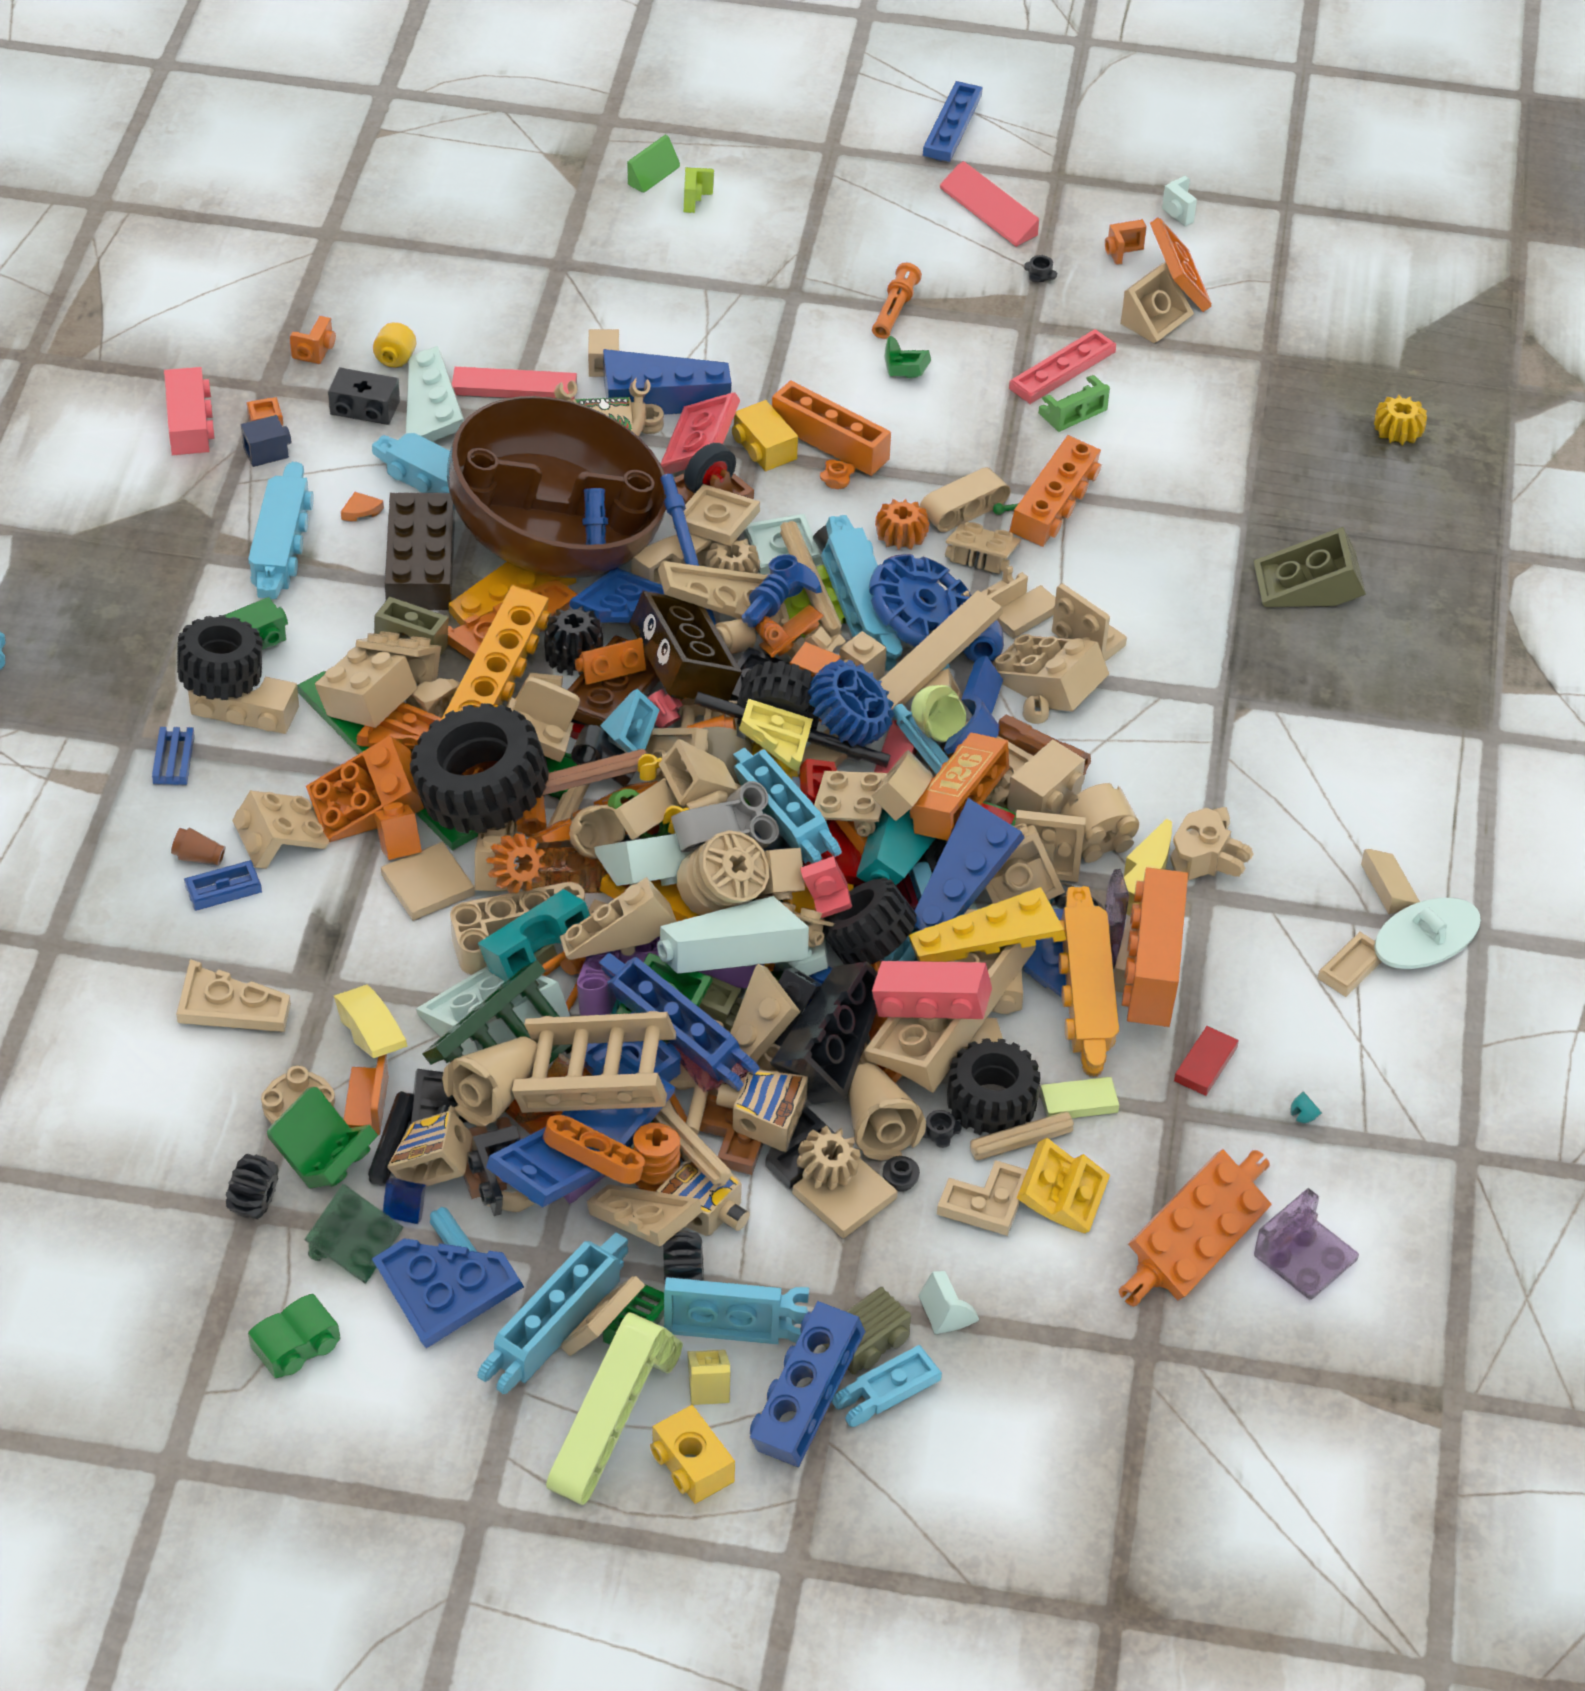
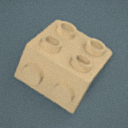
[232,790,329,869]

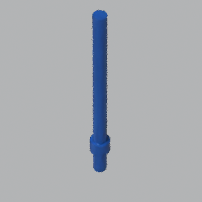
[661,474,716,625]

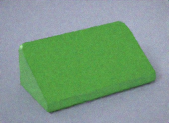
[627,134,680,193]

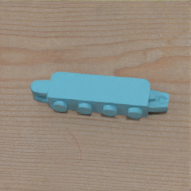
[372,433,455,508]
[248,461,314,599]
[821,515,903,671]
[733,747,842,864]
[477,1232,629,1394]

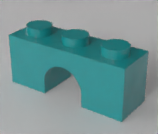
[478,889,591,982]

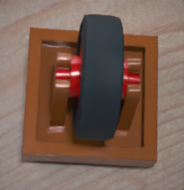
[674,442,754,504]

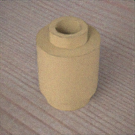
[715,619,756,654]

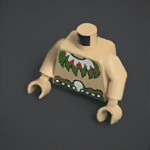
[554,378,651,437]

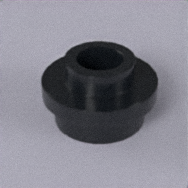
[883,1156,920,1192]

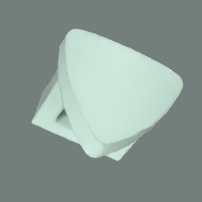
[918,1271,979,1334]

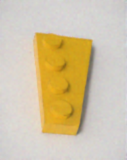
[908,887,1066,962]

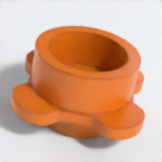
[820,459,855,489]

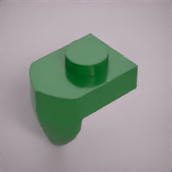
[884,336,931,378]

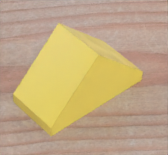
[687,1350,730,1405]

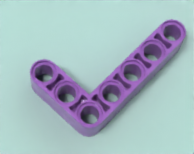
[577,937,764,1016]

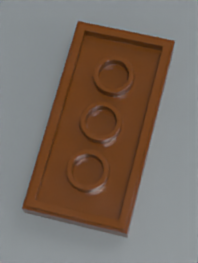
[567,635,660,728]

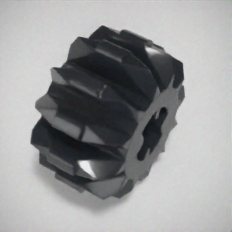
[546,606,602,659]
[226,1153,279,1220]
[663,1231,704,1282]

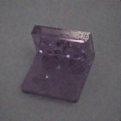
[1254,1188,1359,1300]

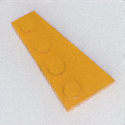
[449,562,577,626]

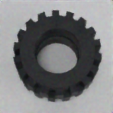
[177,615,263,700]
[737,661,820,730]
[822,878,917,965]
[947,1038,1041,1135]

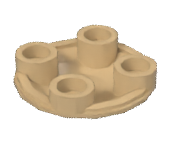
[261,1066,335,1124]

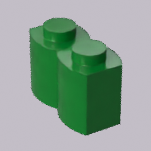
[248,1293,341,1379]

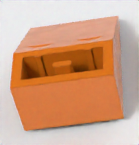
[306,736,424,842]

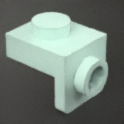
[1162,176,1197,226]

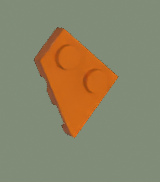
[357,702,442,749]

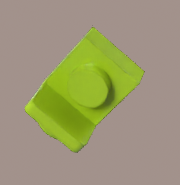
[683,167,714,213]

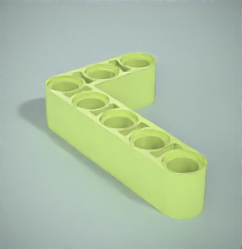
[546,1312,683,1505]

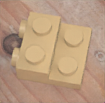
[986,823,1065,903]

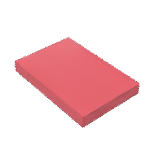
[661,392,740,474]

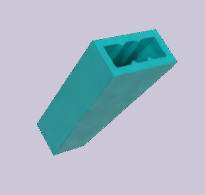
[856,809,936,885]

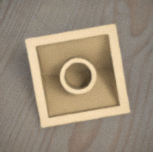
[1120,262,1194,343]

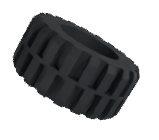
[410,703,549,834]

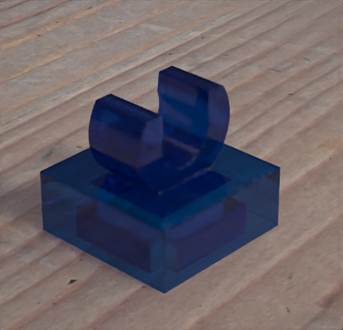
[382,1177,426,1224]

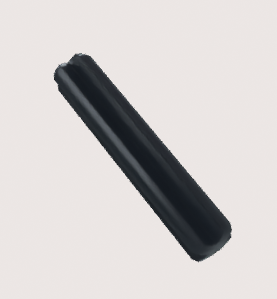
[368,1091,413,1186]

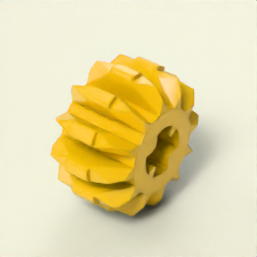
[1374,394,1427,446]

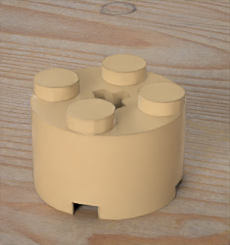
[1060,783,1139,863]

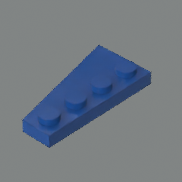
[914,798,1025,931]

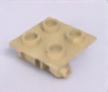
[945,522,1022,574]
[814,771,888,837]

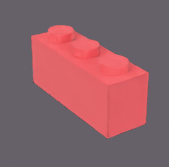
[164,367,215,455]
[872,961,992,1019]

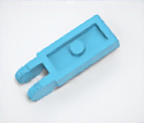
[832,1345,942,1427]

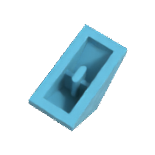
[600,689,660,752]

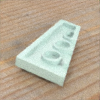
[406,346,464,442]

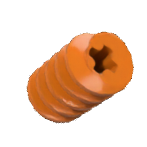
[633,1123,681,1192]

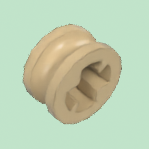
[642,404,664,434]

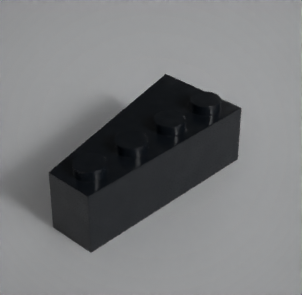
[770,961,878,1105]

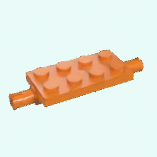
[1119,1149,1272,1306]

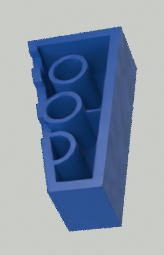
[603,349,732,415]

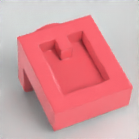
[801,856,852,918]

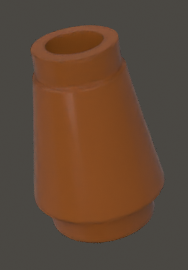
[171,827,226,866]

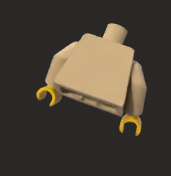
[637,739,741,834]

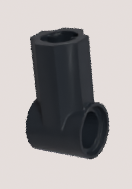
[571,725,636,787]

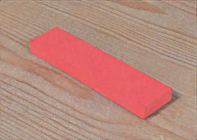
[1009,329,1116,404]
[452,366,577,401]

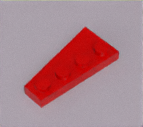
[800,759,864,885]

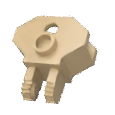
[1170,808,1254,880]

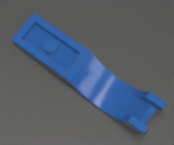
[944,656,1003,754]

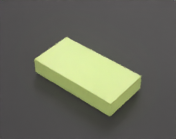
[1040,1077,1119,1118]

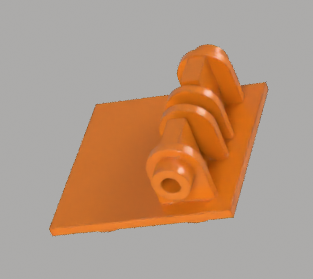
[755,604,823,657]

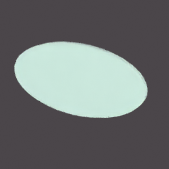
[1374,898,1481,969]

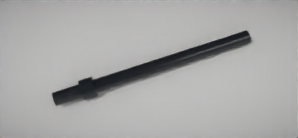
[694,691,890,767]

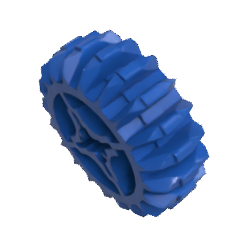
[808,659,895,747]

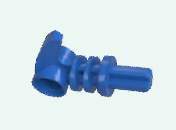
[742,554,822,628]

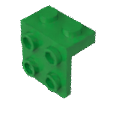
[267,1087,378,1189]

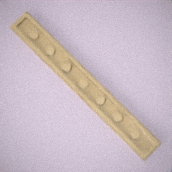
[801,590,1003,768]

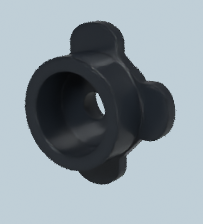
[1024,255,1057,282]
[922,1110,962,1148]

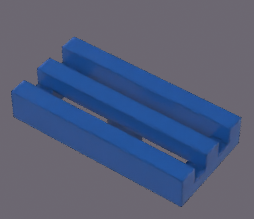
[152,727,195,785]
[184,860,262,911]

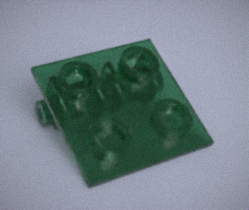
[304,1184,404,1284]

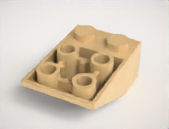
[993,634,1109,711]

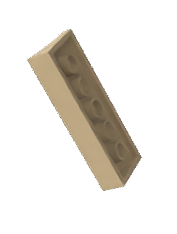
[864,908,1036,1093]

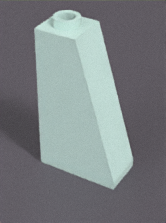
[657,896,809,973]

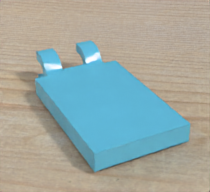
[664,1277,809,1344]

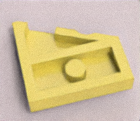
[739,699,813,771]

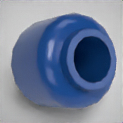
[963,620,1004,662]

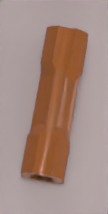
[998,714,1091,775]

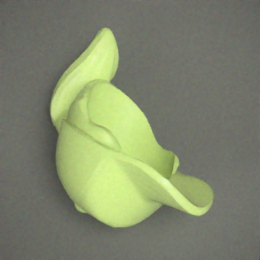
[911,685,966,742]

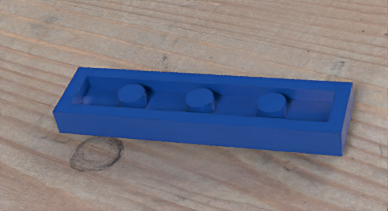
[923,81,983,162]

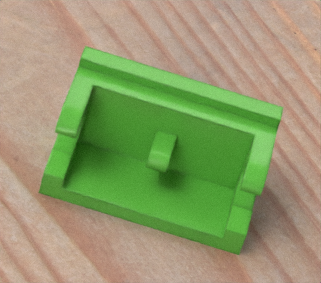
[1038,375,1110,432]

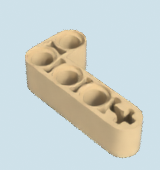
[450,882,585,975]

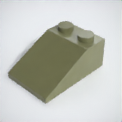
[1253,527,1366,607]

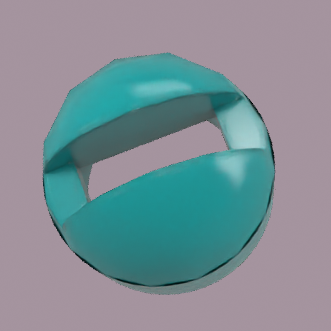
[1290,1091,1322,1123]

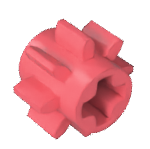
[647,689,683,728]

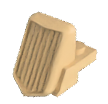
[507,677,580,762]

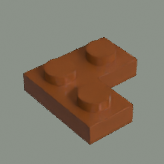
[699,1094,764,1175]

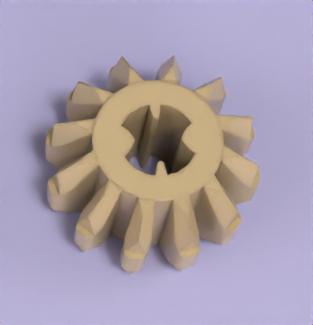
[705,539,760,574]
[797,1125,861,1191]

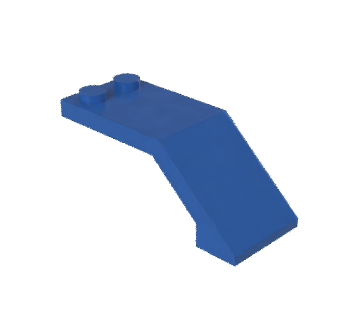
[486,1051,676,1208]

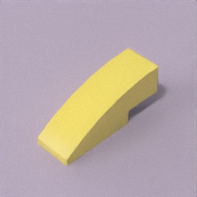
[1114,819,1172,916]
[334,984,408,1058]

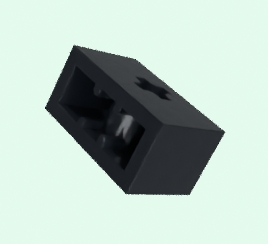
[328,367,400,425]

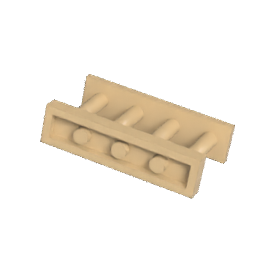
[512,1011,676,1113]

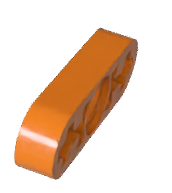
[543,1115,645,1184]

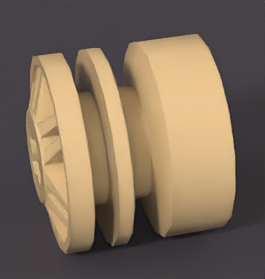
[677,830,769,915]

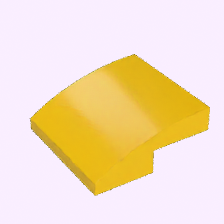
[1017,1138,1110,1234]

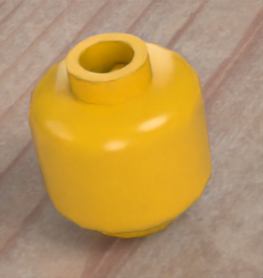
[373,322,417,368]

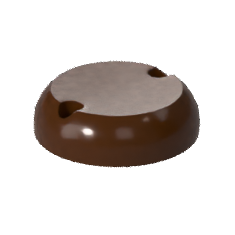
[447,396,666,578]

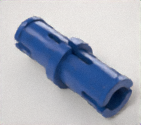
[582,488,608,545]

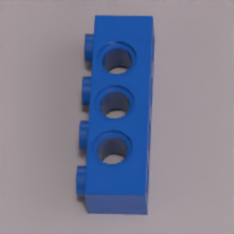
[750,1301,865,1468]

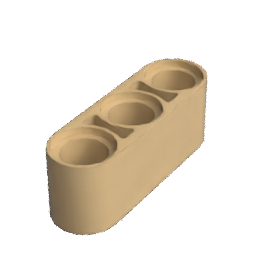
[919,467,1011,532]

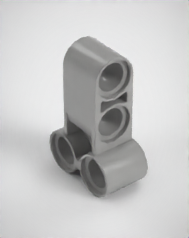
[671,781,779,852]

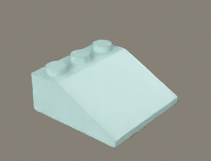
[416,966,570,1055]

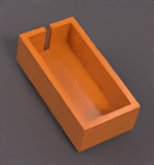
[1122,867,1188,1027]

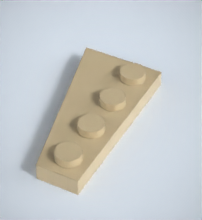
[658,561,790,626]

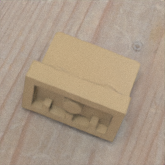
[1052,583,1127,661]
[356,631,441,684]

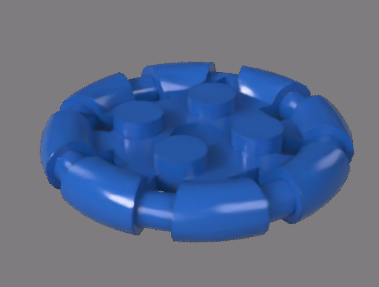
[869,554,972,647]

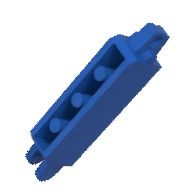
[599,953,760,1091]

